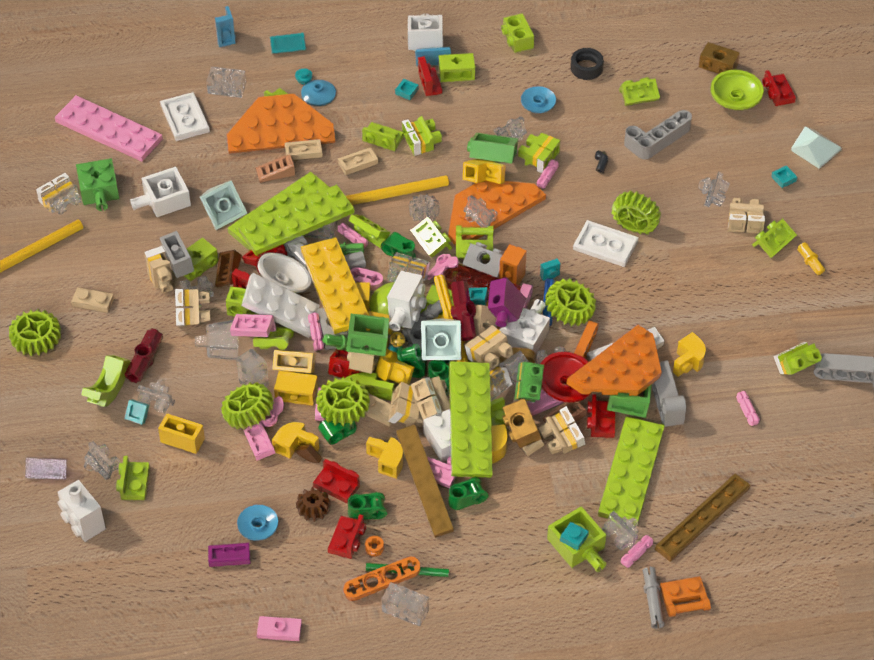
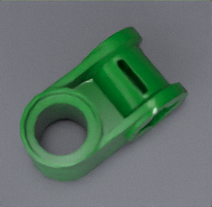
[380,232,416,264]
[397,343,427,378]
[428,360,450,396]
[318,419,357,445]
[448,477,489,510]
[348,492,387,520]

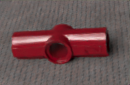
[450,281,476,341]
[125,328,163,384]

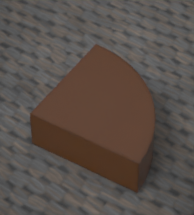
[295,445,322,463]

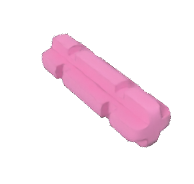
[537,159,559,189]
[337,223,368,248]
[308,313,324,351]
[736,391,760,426]
[621,535,653,568]

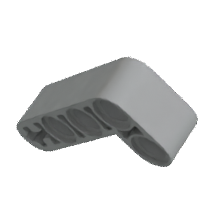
[624,110,692,160]
[814,353,874,388]
[651,360,686,427]

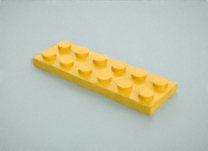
[300,237,369,334]

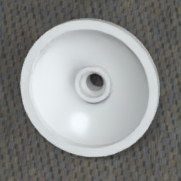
[258,253,311,293]

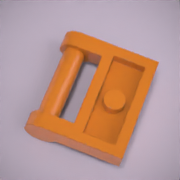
[660,576,711,617]

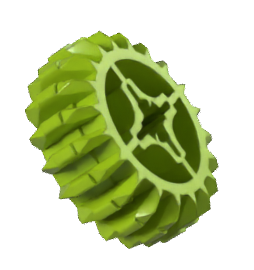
[611,190,661,235]
[545,278,596,327]
[9,308,61,357]
[316,376,370,426]
[221,382,274,430]

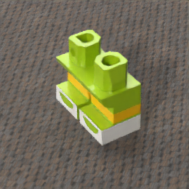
[402,116,442,156]
[518,133,560,173]
[774,342,822,375]

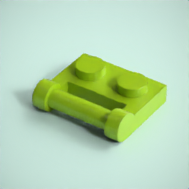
[456,225,493,260]
[253,327,294,350]

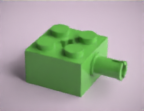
[76,158,119,211]

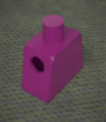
[488,278,526,328]

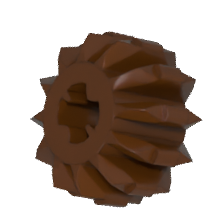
[296,487,331,522]

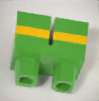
[514,362,544,403]

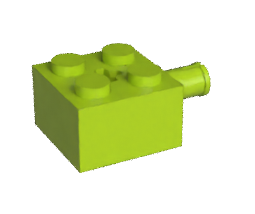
[547,506,607,572]

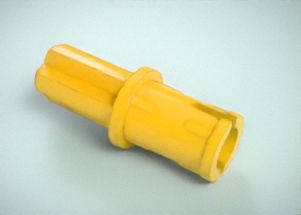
[797,242,825,275]
[390,332,405,347]

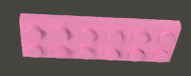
[55,96,163,162]

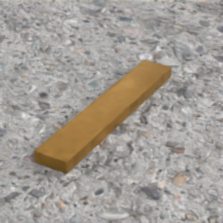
[396,424,454,538]
[655,473,751,562]

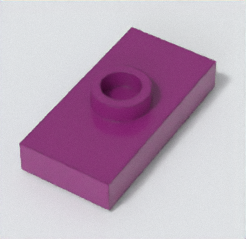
[208,543,251,567]

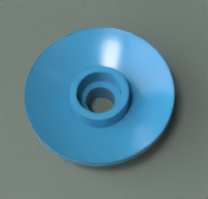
[301,80,336,106]
[521,86,556,113]
[237,505,278,541]

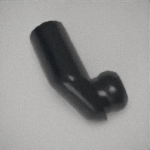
[595,150,608,173]

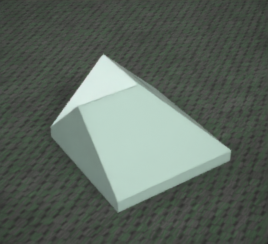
[791,127,842,169]
[200,180,247,230]
[421,318,461,360]

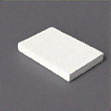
[160,92,210,141]
[573,220,639,267]

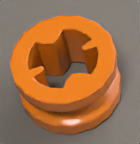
[365,536,384,557]

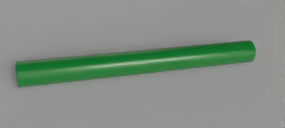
[366,563,449,577]

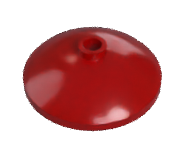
[541,352,592,402]

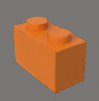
[499,244,527,288]

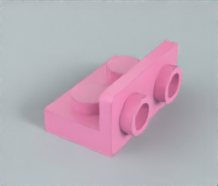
[230,314,276,337]

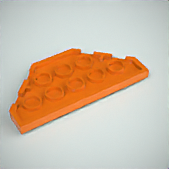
[227,94,335,154]
[448,180,546,246]
[567,325,662,396]

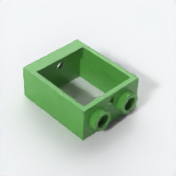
[467,133,518,164]
[346,313,389,356]
[607,385,652,418]

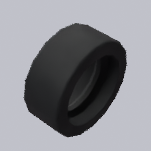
[570,48,604,80]

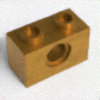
[699,42,740,74]
[502,398,542,448]

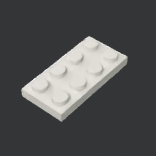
[241,273,320,338]

